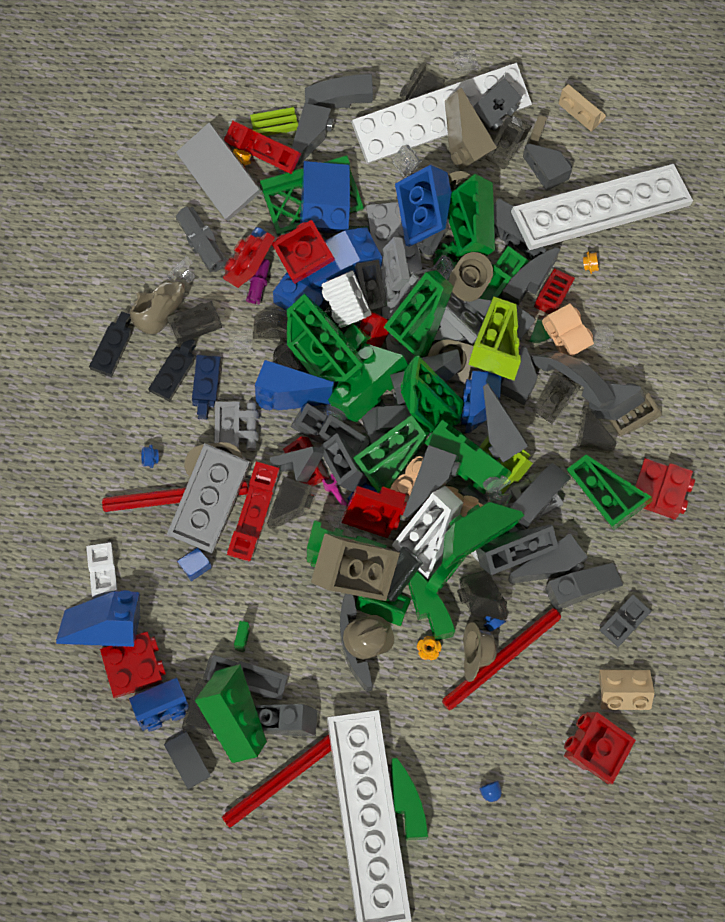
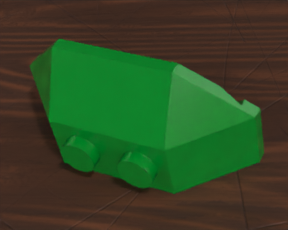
[287,294,364,382]
[401,356,464,433]
[442,502,525,569]

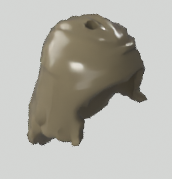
[130,281,186,334]

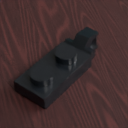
[89,311,132,377]
[148,337,196,402]

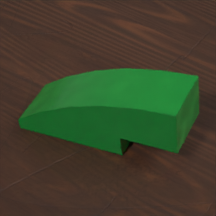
[479,246,529,313]
[408,572,455,641]
[391,758,428,841]

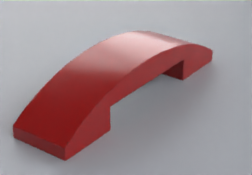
[224,120,301,174]
[226,461,280,562]

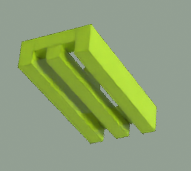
[250,107,298,136]

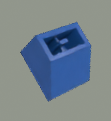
[461,371,501,433]
[129,678,190,732]

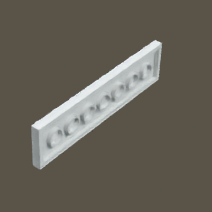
[351,63,532,164]
[511,164,693,250]
[327,710,412,922]

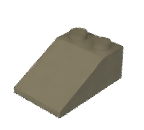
[445,87,497,170]
[311,534,400,601]

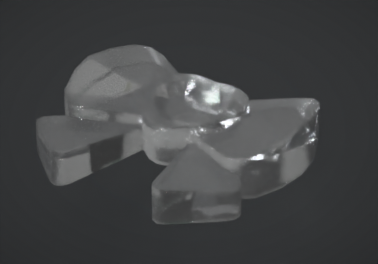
[483,475,512,506]

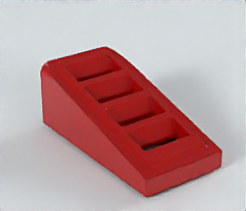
[534,268,575,314]

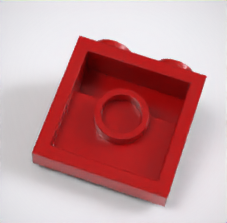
[272,220,335,284]
[223,232,275,288]
[635,458,695,520]
[341,486,407,538]
[100,631,166,699]
[564,712,636,785]

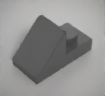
[270,447,324,482]

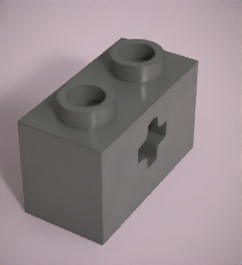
[473,78,522,131]

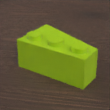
[468,297,521,380]

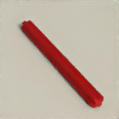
[102,480,248,512]
[442,608,561,711]
[222,734,331,828]

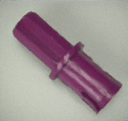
[246,259,270,305]

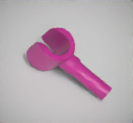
[322,474,348,508]

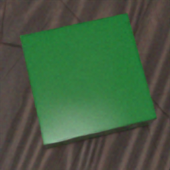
[234,621,250,652]

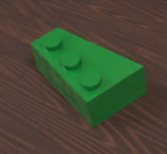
[447,174,495,257]

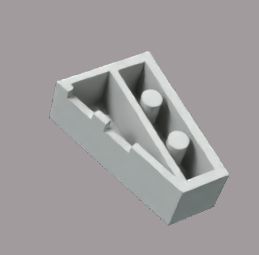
[392,486,463,579]

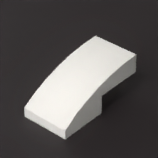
[86,542,118,599]

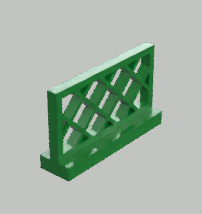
[260,156,364,235]

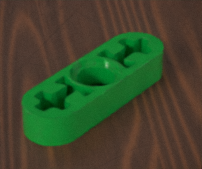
[425,556,467,595]

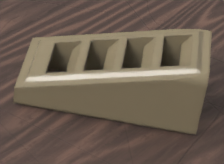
[609,392,662,437]

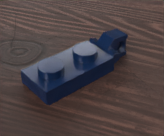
[192,355,221,420]

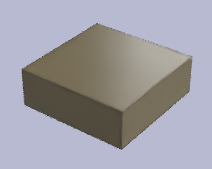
[529,115,547,146]

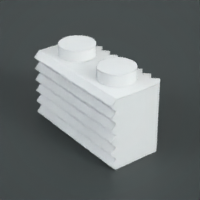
[322,270,371,328]

